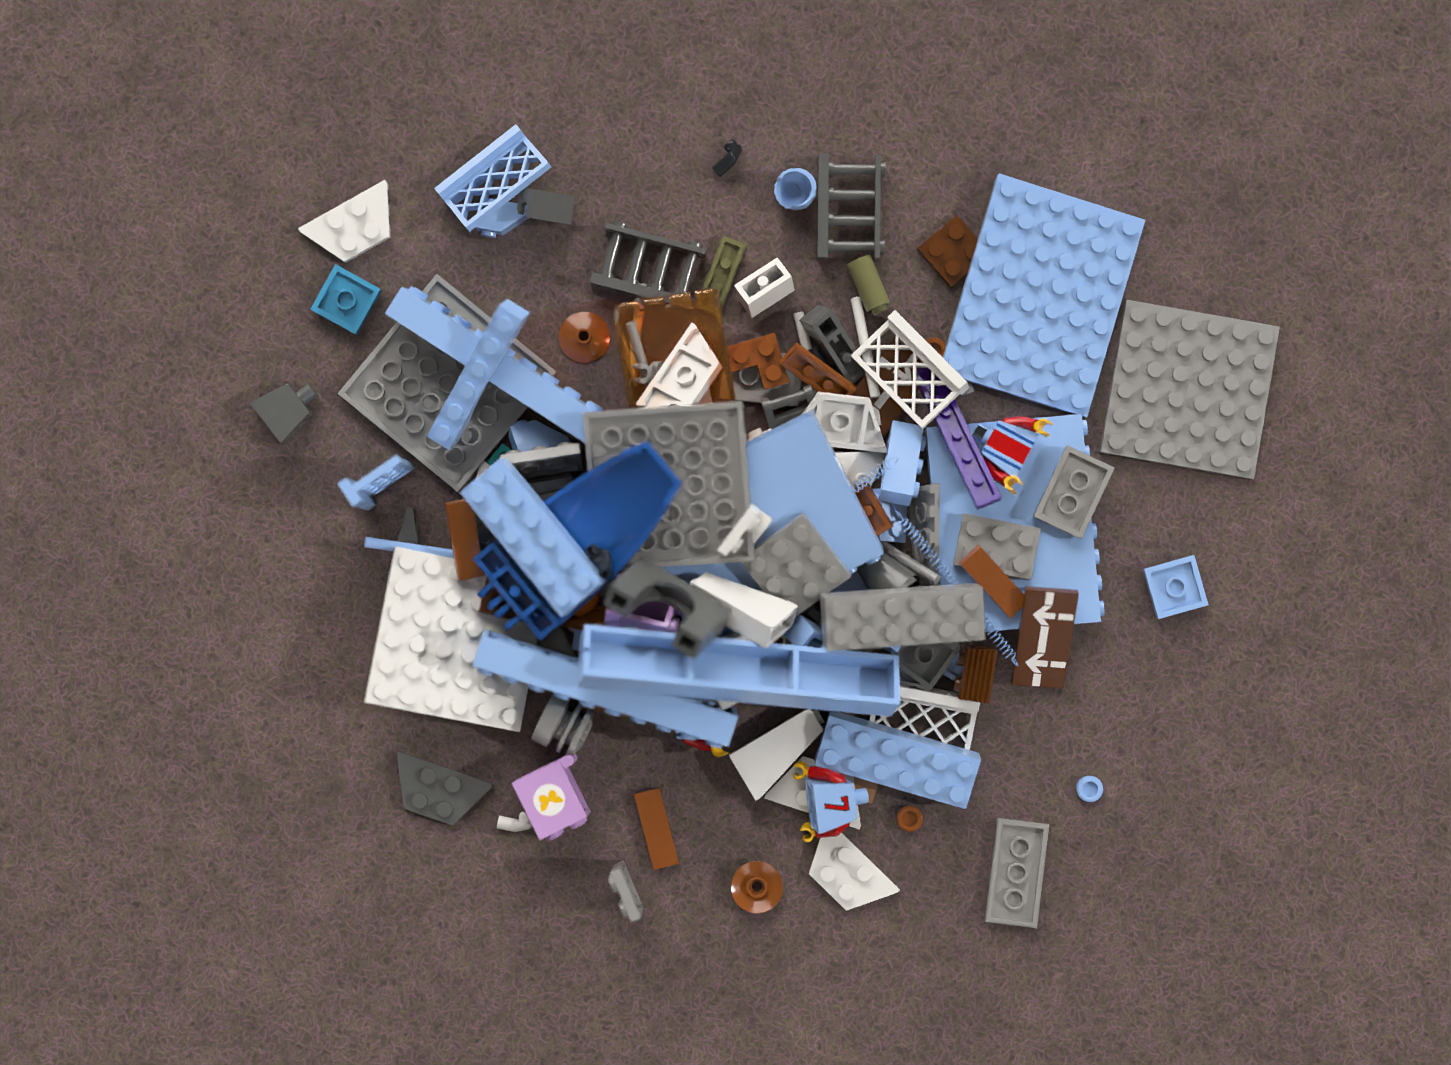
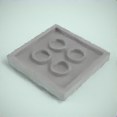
[741,512,851,617]

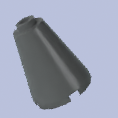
[857,553,922,590]

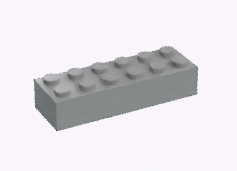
[820,583,985,651]

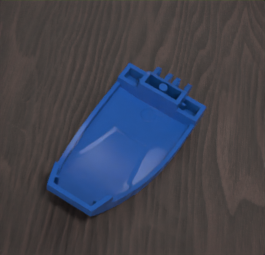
[473,441,682,641]

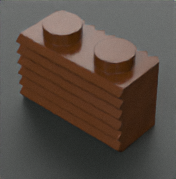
[954,644,997,704]

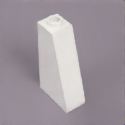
[690,572,798,648]
[729,709,824,801]

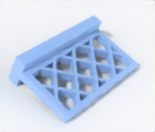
[435,124,551,232]
[338,455,415,511]

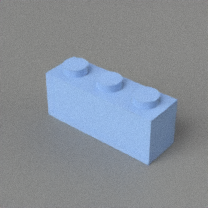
[878,420,927,506]

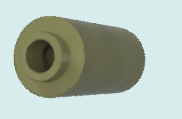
[847,255,890,315]

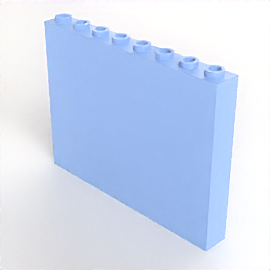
[661,409,884,621]
[924,414,1104,632]

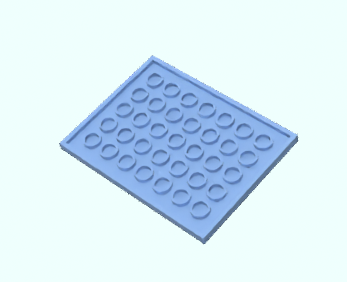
[943,174,1145,418]

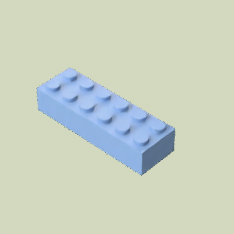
[460,458,608,617]
[815,711,981,809]

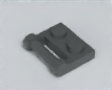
[761,385,815,429]

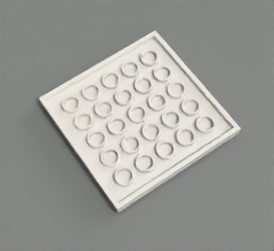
[364,547,537,732]

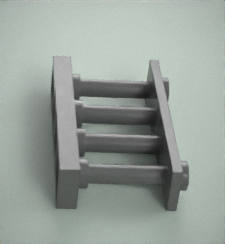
[817,154,886,261]
[590,221,706,313]

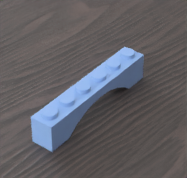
[427,299,530,450]

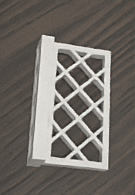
[851,310,969,429]
[869,685,980,750]

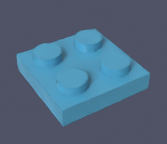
[310,264,382,335]

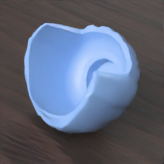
[774,168,817,211]

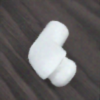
[497,812,532,832]

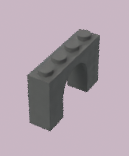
[604,556,731,660]

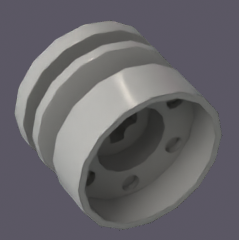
[531,693,595,756]

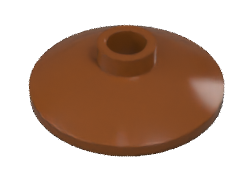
[559,312,610,363]
[731,861,783,913]

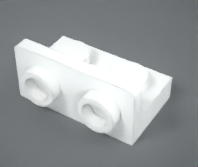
[718,503,772,556]

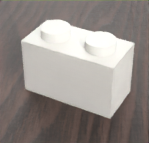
[734,258,795,318]

